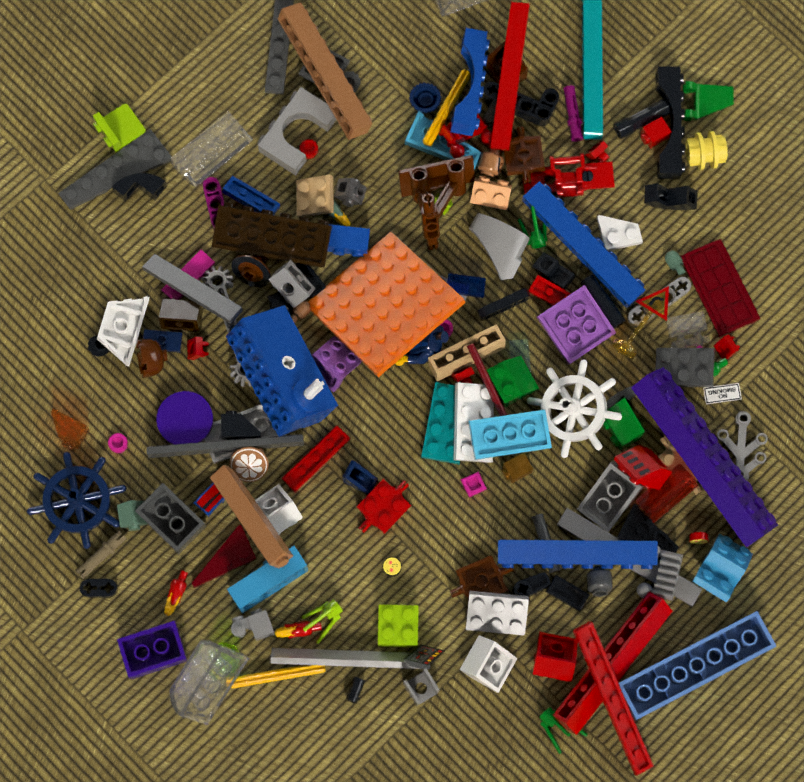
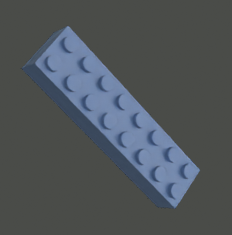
[619,611,776,721]

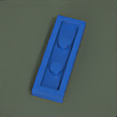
[222,176,280,215]

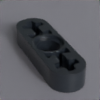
[477,288,531,321]

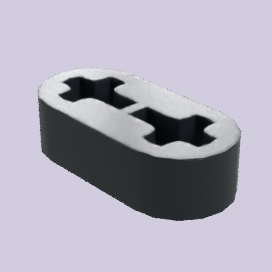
[80,579,118,598]

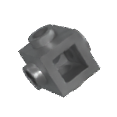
[334,178,367,207]

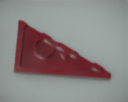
[192,525,257,588]

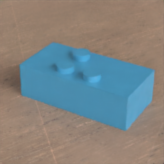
[227,546,308,614]

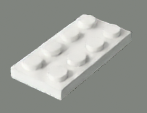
[454,382,494,463]

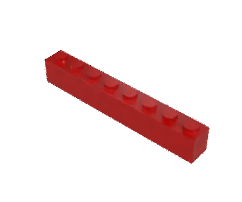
[553,592,673,735]

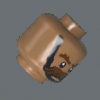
[477,149,505,178]

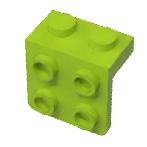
[93,104,146,153]

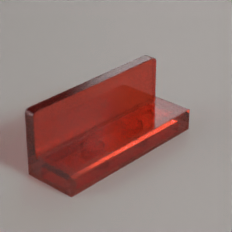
[636,464,698,523]

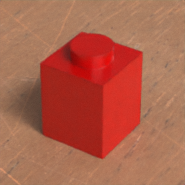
[640,117,672,149]

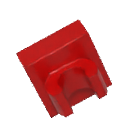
[585,141,609,162]
[713,334,740,360]
[187,336,209,360]
[451,366,475,384]

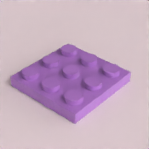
[537,285,616,365]

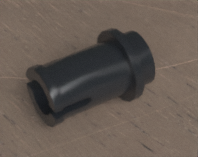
[345,677,366,704]

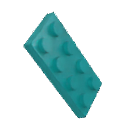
[421,382,460,465]

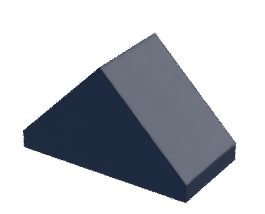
[342,460,378,495]

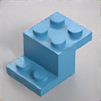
[692,533,753,602]

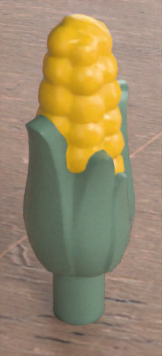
[328,200,351,226]

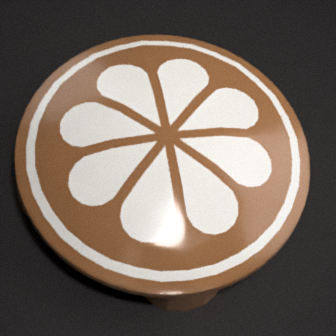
[229,447,268,482]

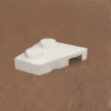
[597,215,643,251]

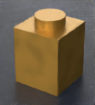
[501,453,533,483]

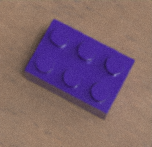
[117,621,188,680]

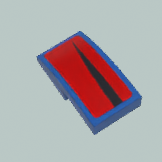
[194,483,225,517]

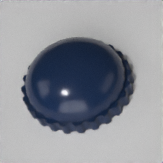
[409,83,441,113]

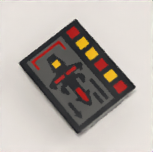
[404,645,445,669]

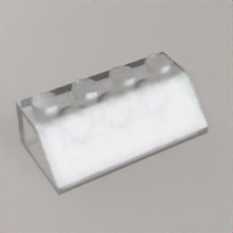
[170,111,253,187]

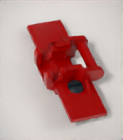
[523,153,615,198]

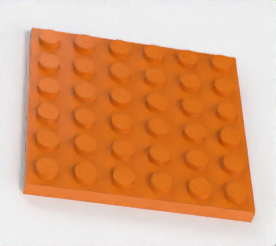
[308,231,465,378]

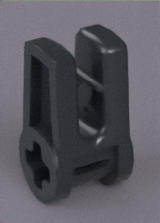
[512,572,551,597]

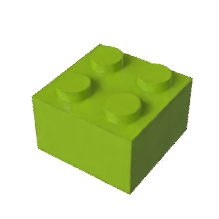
[378,604,419,648]

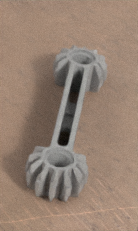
[201,266,252,387]

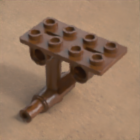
[398,155,475,250]

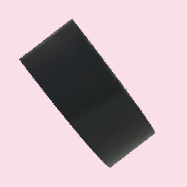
[112,173,167,202]
[644,183,698,210]

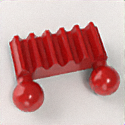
[439,113,493,158]

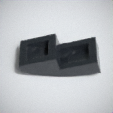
[532,252,575,290]

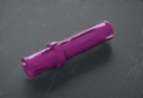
[563,85,583,142]

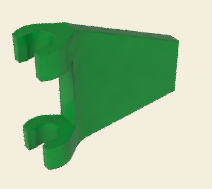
[683,81,734,121]

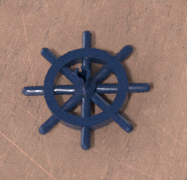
[27,451,127,549]

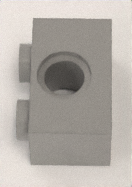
[268,260,316,308]

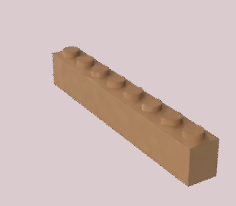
[278,2,372,140]

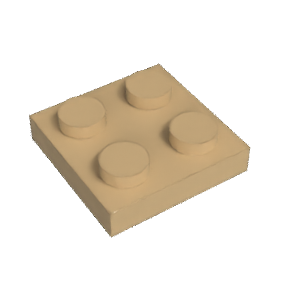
[296,175,334,217]

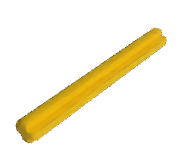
[423,69,471,147]
[227,665,326,689]

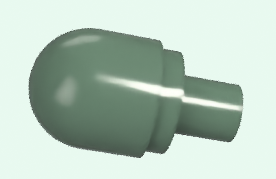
[665,251,686,276]

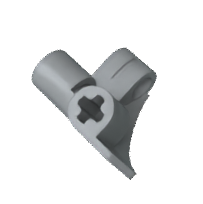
[469,213,530,280]

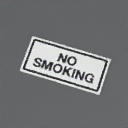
[703,383,742,404]

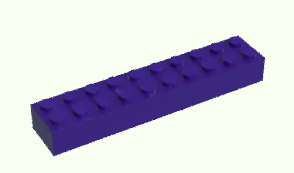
[631,367,778,548]

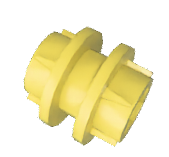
[685,131,728,170]

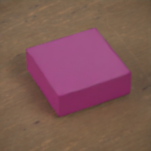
[461,472,487,498]

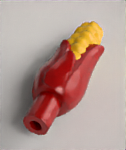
[164,570,188,616]
[275,621,322,639]

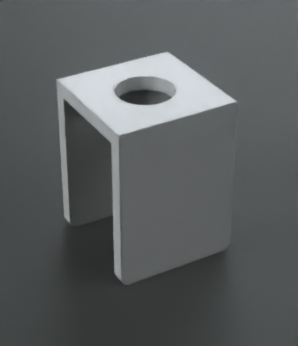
[403,668,439,706]

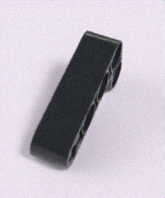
[483,82,559,127]

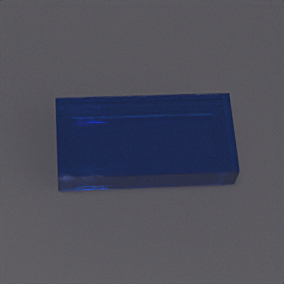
[447,273,486,298]

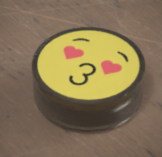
[382,557,402,577]

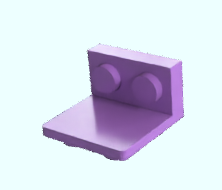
[312,336,362,392]

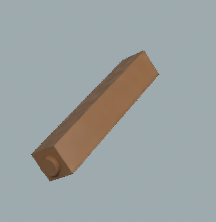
[210,465,293,569]

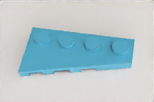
[405,111,482,170]

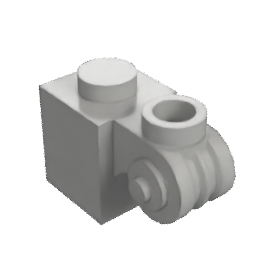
[231,609,275,641]

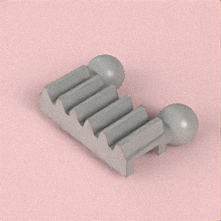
[637,546,683,601]

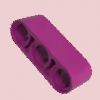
[203,177,224,230]

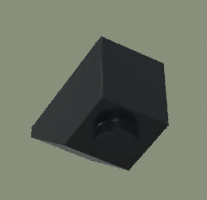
[221,411,261,441]

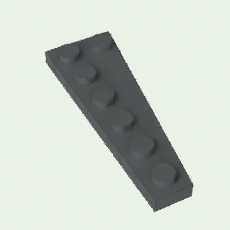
[58,129,173,210]

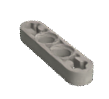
[627,277,691,327]

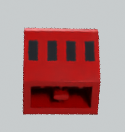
[614,445,672,490]

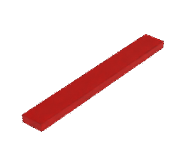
[490,2,530,151]
[573,621,654,775]

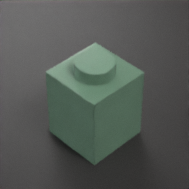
[117,500,147,531]

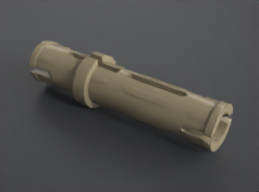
[75,530,127,580]

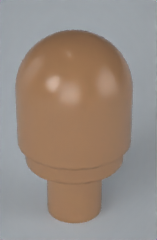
[291,301,311,323]

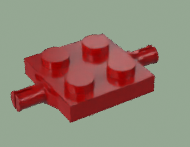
[356,479,412,534]

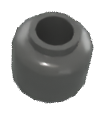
[587,566,613,597]

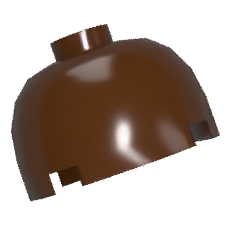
[136,339,168,378]

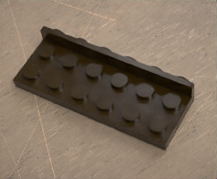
[211,202,333,268]

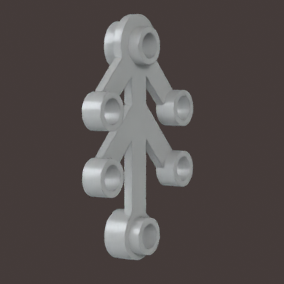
[717,411,768,481]

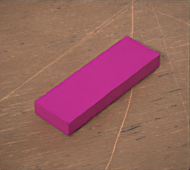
[161,250,215,300]

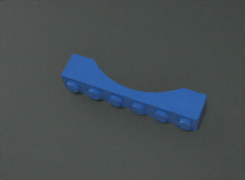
[450,28,490,136]

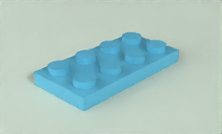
[468,410,552,460]

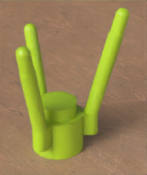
[302,599,343,644]

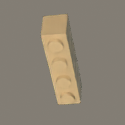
[428,324,506,382]

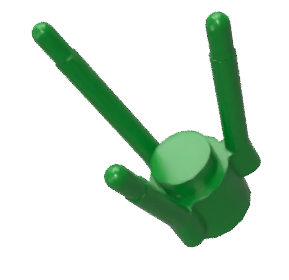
[517,206,548,249]
[539,707,588,754]

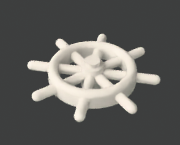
[527,360,622,458]

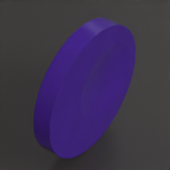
[156,391,213,445]

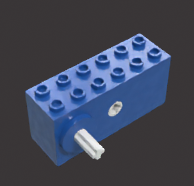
[226,305,338,437]

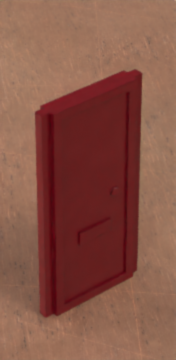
[680,239,761,338]

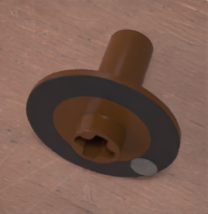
[231,255,271,287]

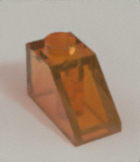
[51,409,90,450]

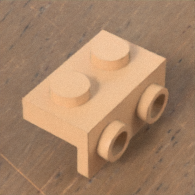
[470,176,512,210]

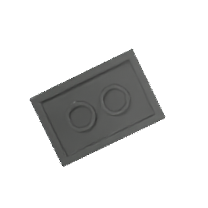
[655,348,715,387]

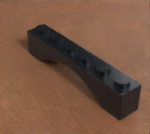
[656,66,685,179]

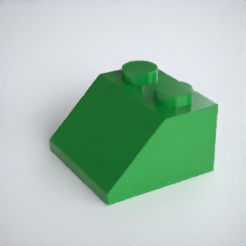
[487,356,539,407]
[602,398,645,450]

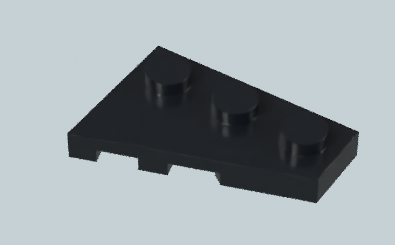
[617,503,678,560]

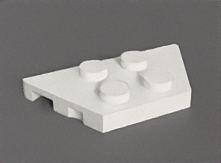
[97,296,150,366]

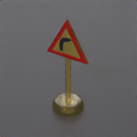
[612,286,669,359]

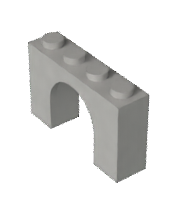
[257,87,336,176]

